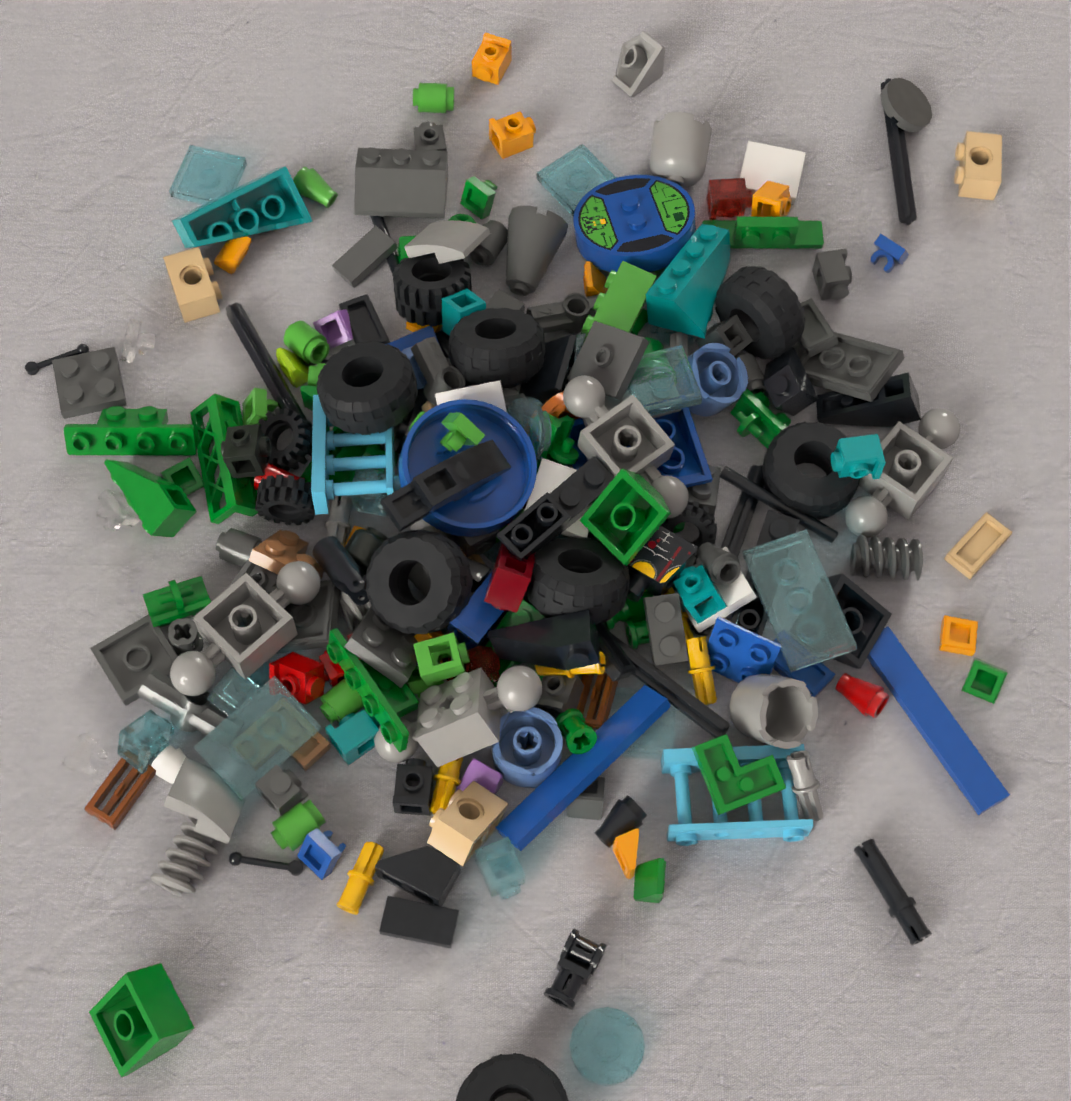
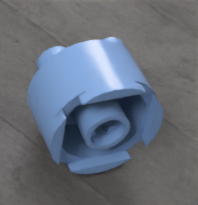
[673,343,748,417]
[492,707,563,788]

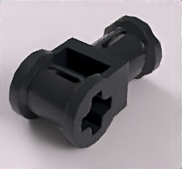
[543,928,607,1010]

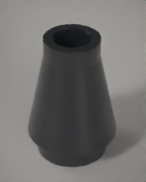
[594,795,647,848]

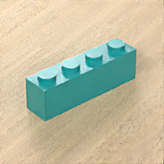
[172,166,313,248]
[646,224,731,339]

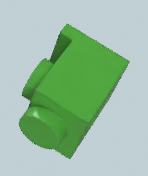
[413,632,470,687]

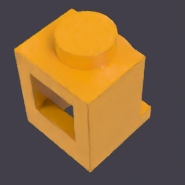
[472,32,512,85]
[489,111,536,159]
[751,180,791,217]

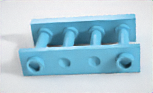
[311,395,401,515]
[661,744,814,846]

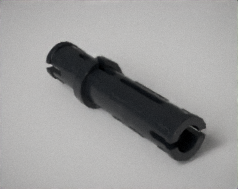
[854,839,932,946]

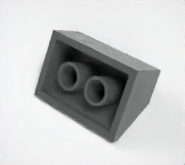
[354,147,448,218]

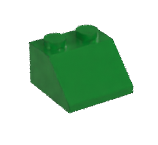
[579,468,671,566]
[89,963,195,1078]

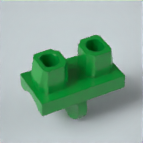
[730,389,791,449]
[531,413,579,472]
[142,575,211,628]

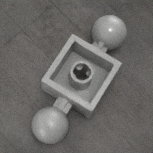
[563,375,689,519]
[845,408,960,538]
[170,561,320,696]
[374,666,542,767]

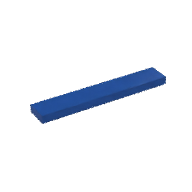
[867,626,1010,816]
[495,685,671,851]

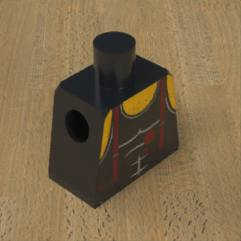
[627,526,698,602]

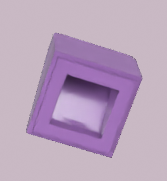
[313,309,353,350]
[455,758,503,795]

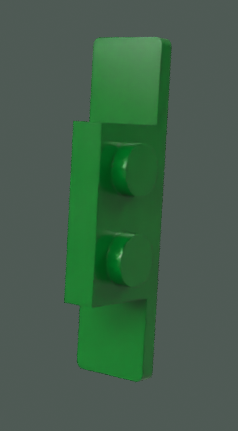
[702,217,824,249]
[63,406,197,456]
[327,627,419,752]

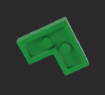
[692,734,786,815]

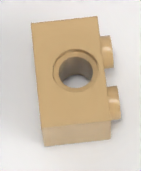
[954,131,1002,200]
[163,247,223,323]
[427,781,509,866]

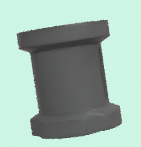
[168,618,204,656]

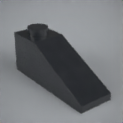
[816,372,921,427]
[488,609,600,670]

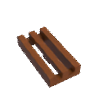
[576,665,619,730]
[84,751,156,830]

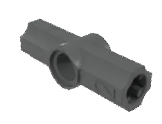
[526,293,606,333]
[411,337,466,406]
[138,669,244,749]

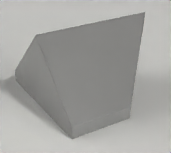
[611,31,666,97]

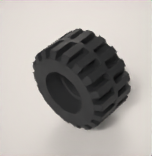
[393,253,472,327]

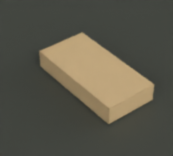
[944,512,1013,580]

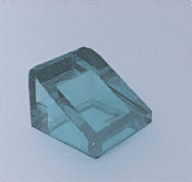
[207,667,260,719]

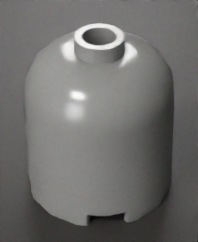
[650,112,712,188]
[729,674,818,749]

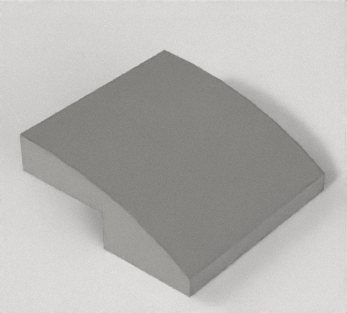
[404,220,491,264]
[163,757,246,844]

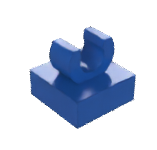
[870,234,909,273]
[297,828,346,880]

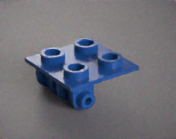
[707,616,782,683]

